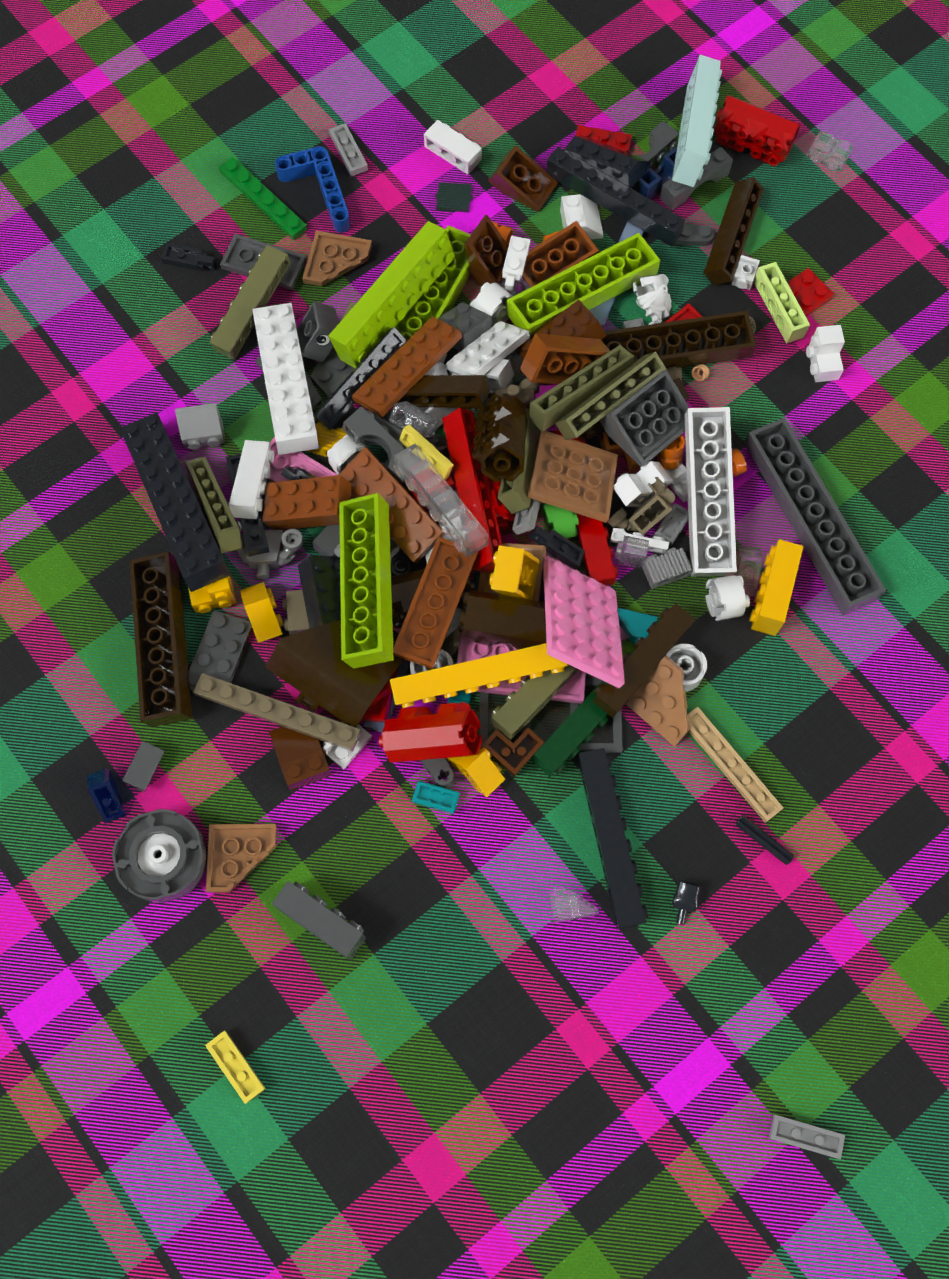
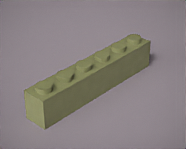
[210,245,291,360]
[529,345,634,432]
[555,351,666,440]
[498,407,541,514]
[185,457,242,553]
[491,664,579,741]

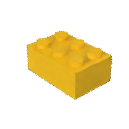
[490,546,540,600]

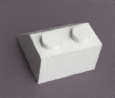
[560,194,604,239]

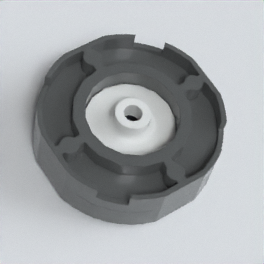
[112,809,208,903]

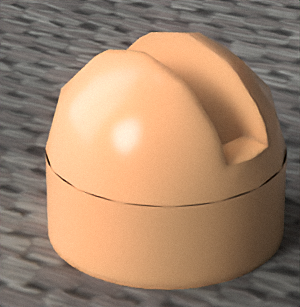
[692,364,709,381]

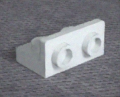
[322,721,372,770]

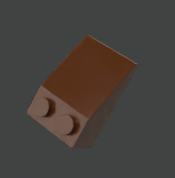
[488,145,558,212]
[465,215,508,286]
[269,726,332,791]

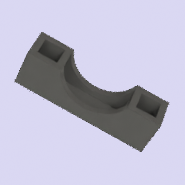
[637,121,679,169]
[660,147,733,211]
[342,406,420,485]

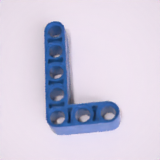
[275,146,350,233]

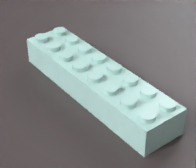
[672,55,722,187]

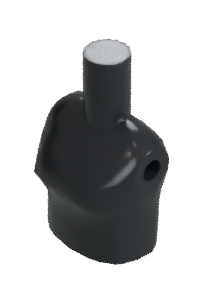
[672,880,701,925]

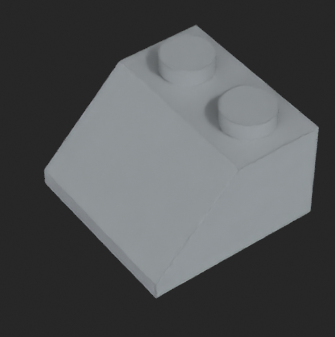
[175,403,225,450]

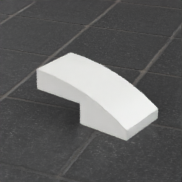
[665,463,688,502]

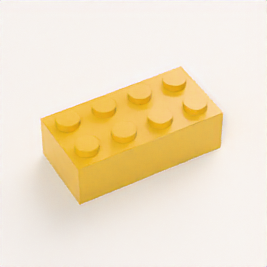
[749,539,803,636]

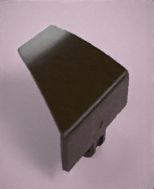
[266,620,404,728]

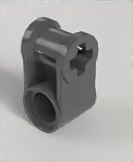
[421,758,455,789]

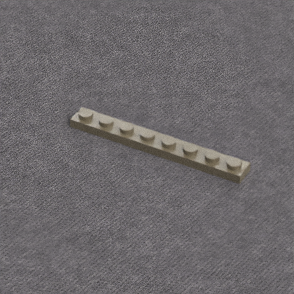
[193,673,361,752]

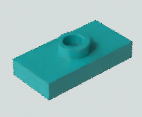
[412,781,460,815]

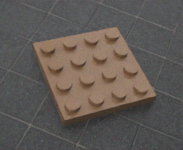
[527,431,618,523]

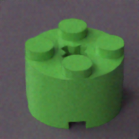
[540,503,579,539]

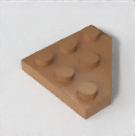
[302,231,372,286]
[626,655,690,747]
[206,824,277,893]

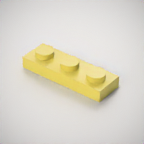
[399,424,454,481]
[205,1031,266,1104]

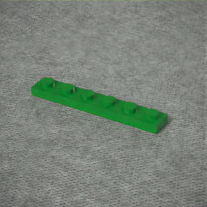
[219,157,307,240]

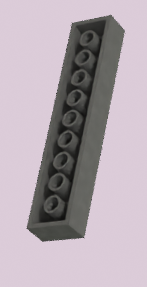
[744,418,886,615]

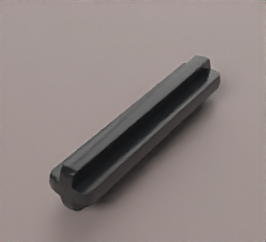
[735,815,794,865]

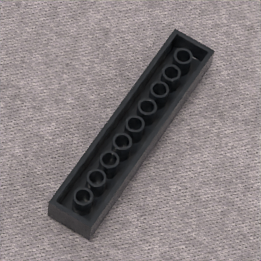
[120,413,231,592]

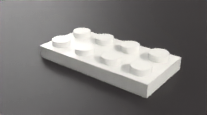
[446,321,530,375]

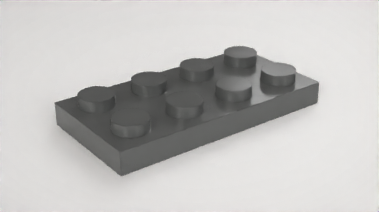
[220,234,307,291]
[188,610,253,692]

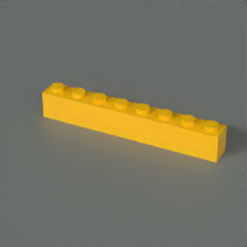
[390,643,568,708]

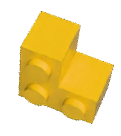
[188,576,237,613]
[240,582,284,643]
[446,747,505,797]

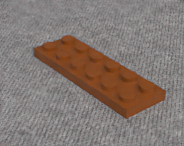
[352,316,463,417]
[339,447,446,564]
[393,537,478,669]

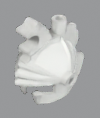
[633,274,672,325]

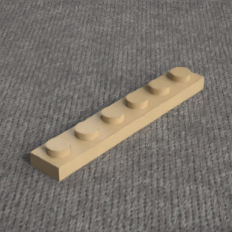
[687,707,783,823]

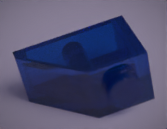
[87,768,126,823]

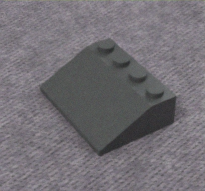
[599,370,689,466]

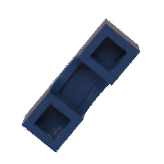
[633,147,677,199]

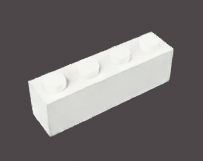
[229,440,274,519]

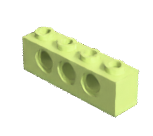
[753,262,810,344]

